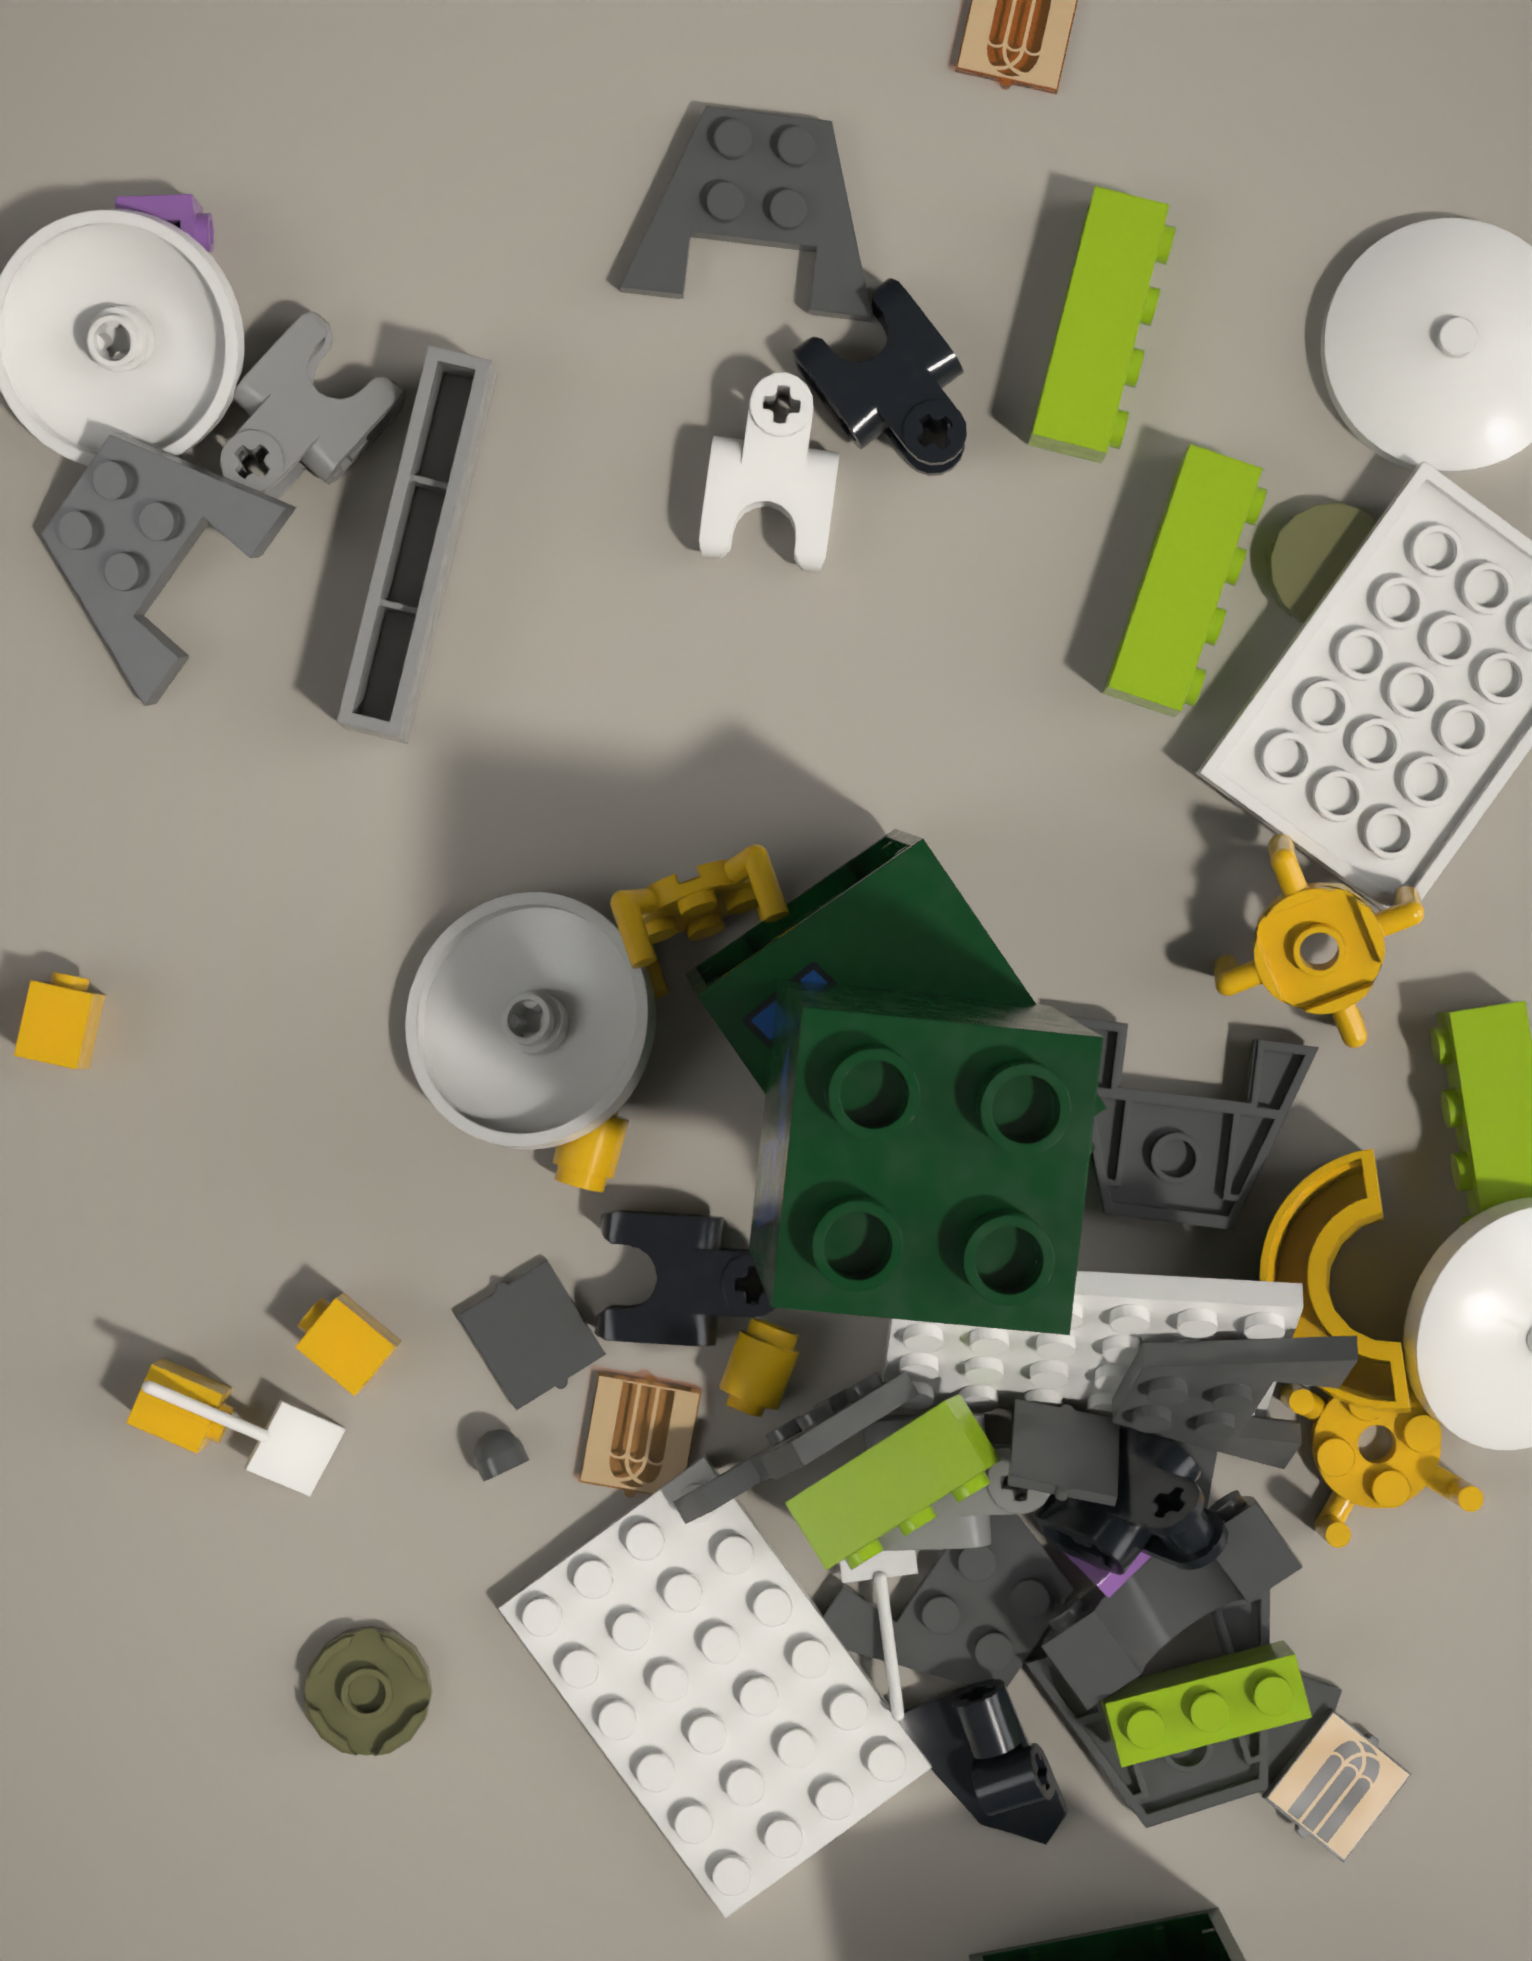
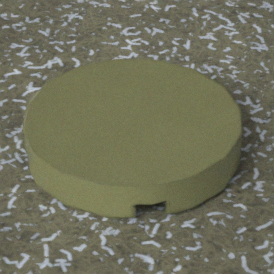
[1267,503,1377,623]
[304,1626,433,1756]

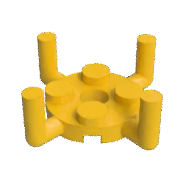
[1214,834,1424,1048]
[610,844,789,999]
[1279,1367,1484,1548]

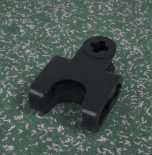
[792,278,967,476]
[595,1210,776,1346]
[1033,1425,1229,1575]

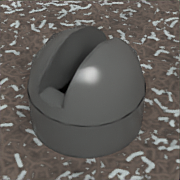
[474,1429,530,1482]

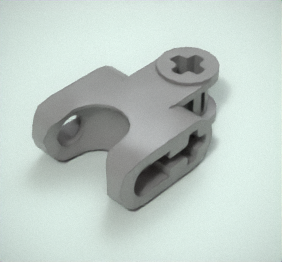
[220,312,406,499]
[863,1413,1052,1551]

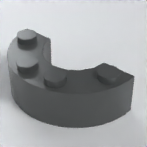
[1041,1490,1303,1710]

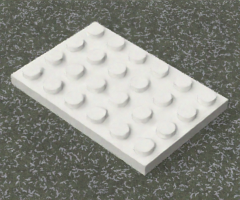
[1196,461,1532,910]
[882,1271,1303,1418]
[498,1454,932,1918]

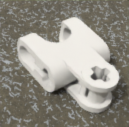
[699,372,840,573]

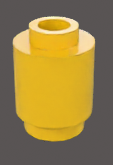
[552,1110,629,1193]
[719,1317,800,1417]

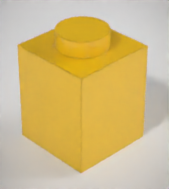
[14,971,106,1070]
[295,1293,402,1396]
[126,1358,235,1454]

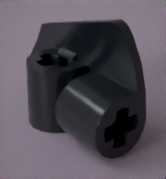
[899,1679,1068,1845]

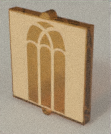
[955,0,1078,95]
[579,1371,702,1498]

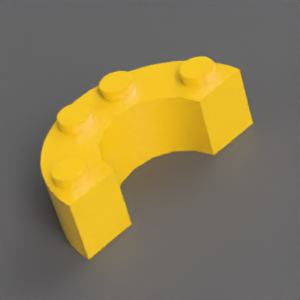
[1259,1148,1412,1413]

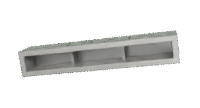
[337,345,497,744]

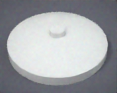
[0,208,244,466]
[1320,218,1532,475]
[405,892,656,1150]
[1403,1197,1532,1450]

